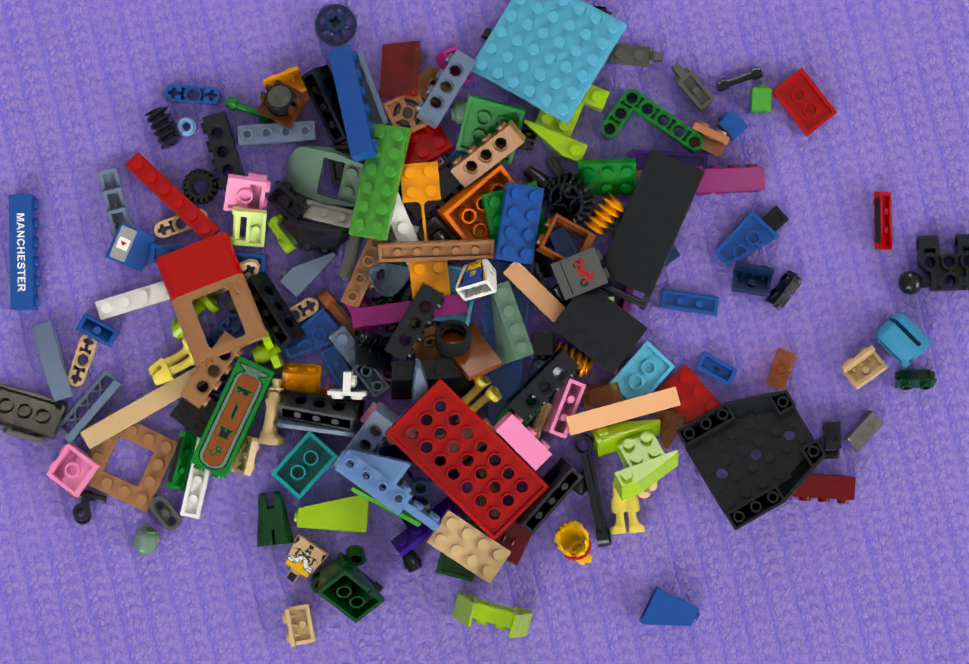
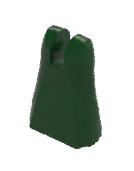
[257,491,294,547]

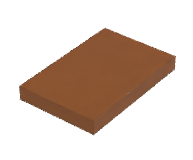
[442,322,502,381]

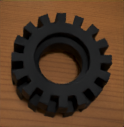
[182,168,219,204]

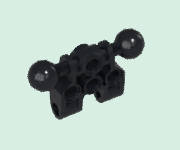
[898,234,969,295]

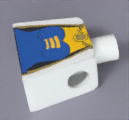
[455,259,497,301]

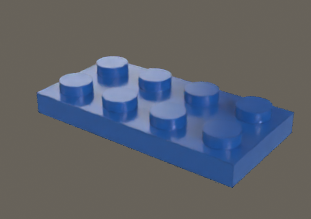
[494,182,544,265]

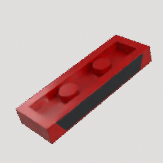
[873,192,892,250]

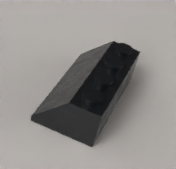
[390,359,469,400]

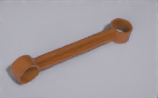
[316,288,391,381]

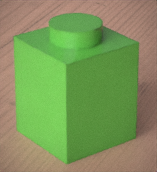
[749,85,772,114]

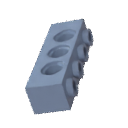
[416,49,477,129]
[237,121,317,148]
[333,403,398,467]

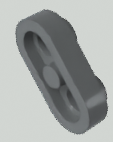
[150,496,182,531]

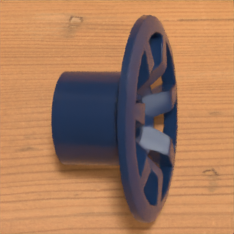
[315,4,357,46]

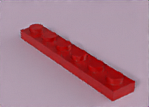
[125,152,221,239]

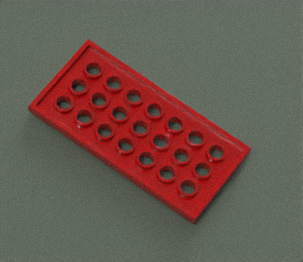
[385,378,549,541]

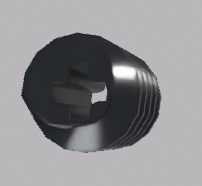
[144,107,182,150]

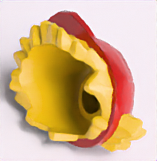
[554,520,592,565]

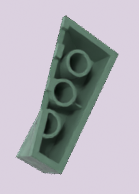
[491,281,534,365]

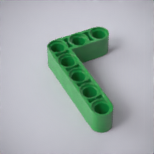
[601,89,703,153]

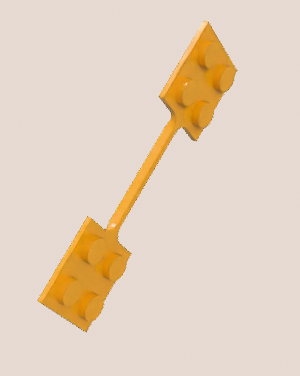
[401,161,451,299]

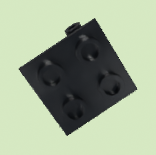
[354,330,391,372]
[170,388,217,438]

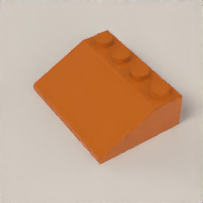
[437,163,515,239]

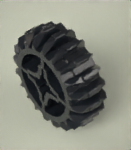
[544,172,595,224]

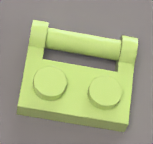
[230,206,267,247]

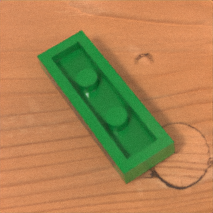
[165,431,198,490]

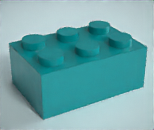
[271,431,340,500]

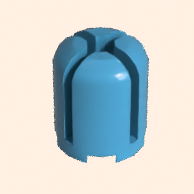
[876,312,932,368]

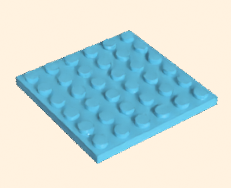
[471,0,627,124]

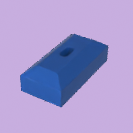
[695,351,738,386]

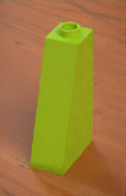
[294,495,370,533]

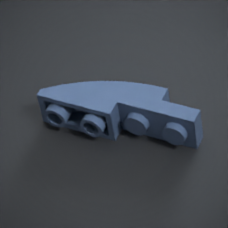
[328,325,390,398]

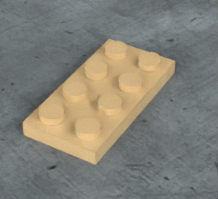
[426,509,511,584]

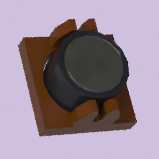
[257,80,310,129]

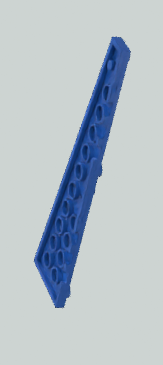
[481,258,535,478]

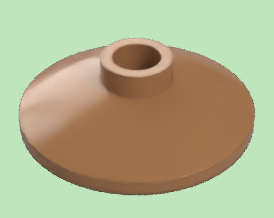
[417,67,449,105]
[412,326,447,360]

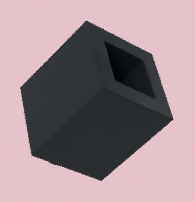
[533,332,553,359]

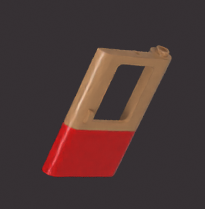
[156,232,269,368]

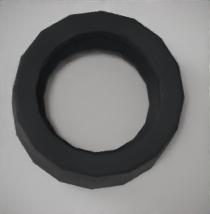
[434,319,472,357]

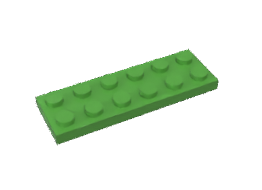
[349,123,411,241]

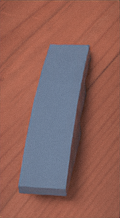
[97,166,133,236]
[32,320,74,402]
[411,358,432,425]

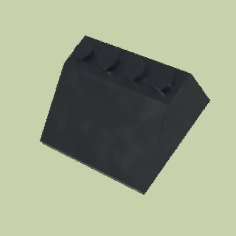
[551,288,647,375]

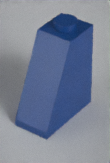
[639,586,700,626]

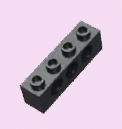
[301,65,348,145]
[201,111,245,192]
[246,272,306,350]
[384,281,445,361]
[506,347,579,421]
[278,389,360,432]
[516,457,583,535]

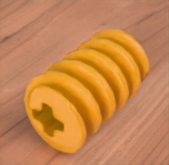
[583,193,625,235]
[554,341,594,378]

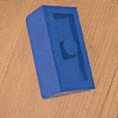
[76,313,120,348]

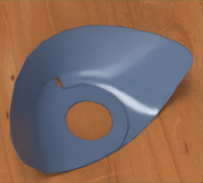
[368,263,410,297]

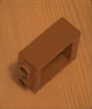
[535,213,596,262]

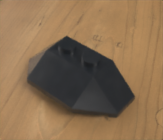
[277,218,350,254]

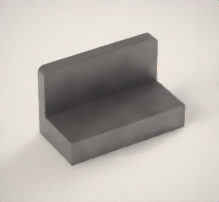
[843,410,884,452]

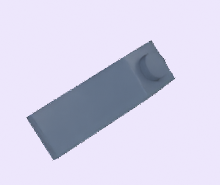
[280,253,337,298]

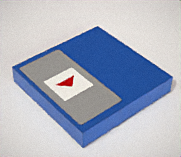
[105,222,156,272]

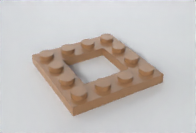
[87,410,177,512]

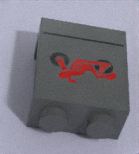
[550,247,610,300]

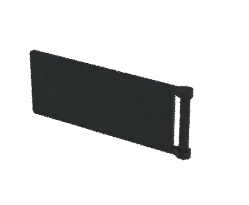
[596,150,705,310]

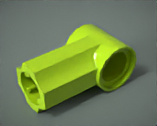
[267,214,297,254]

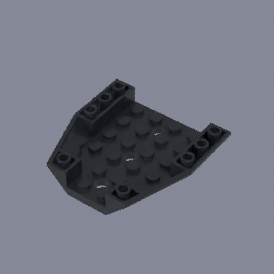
[676,390,827,531]

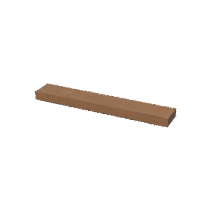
[378,238,495,263]

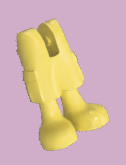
[609,481,645,535]

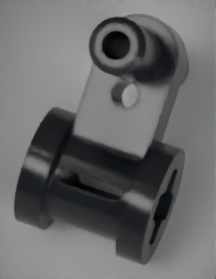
[68,489,107,525]

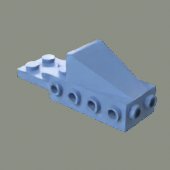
[335,448,442,532]

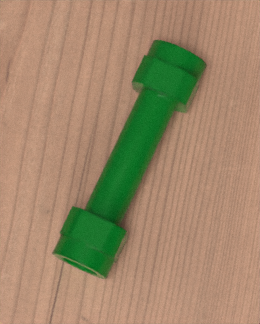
[225,96,272,123]

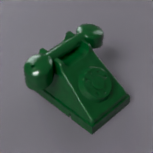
[310,545,384,623]

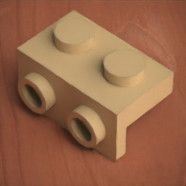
[841,345,888,390]
[231,435,260,476]
[282,603,316,647]

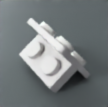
[327,370,369,400]

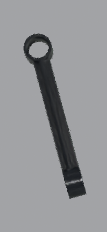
[573,434,611,547]

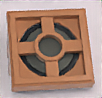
[382,88,428,133]

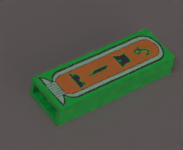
[190,356,276,480]

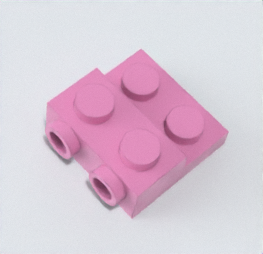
[223,173,271,212]
[46,443,100,497]

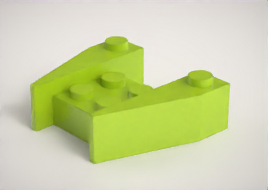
[523,85,610,165]
[590,419,679,501]
[452,591,533,638]

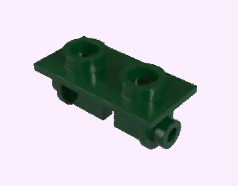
[895,369,937,390]

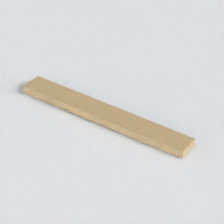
[80,366,219,449]

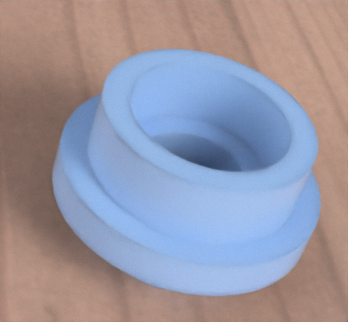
[177,117,196,137]

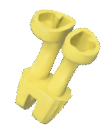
[148,337,195,386]
[451,375,502,423]

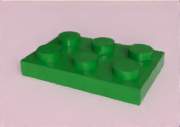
[578,158,636,195]

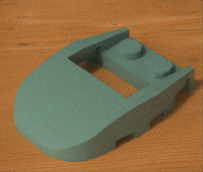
[287,144,364,207]

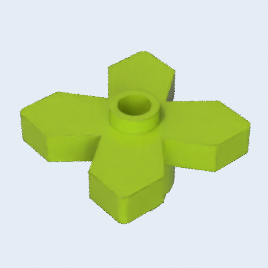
[251,330,284,369]

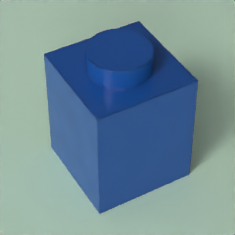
[716,110,748,142]

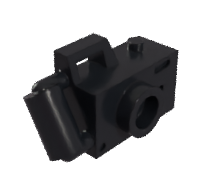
[818,422,842,459]

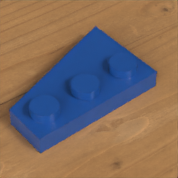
[713,211,780,266]
[282,308,339,359]

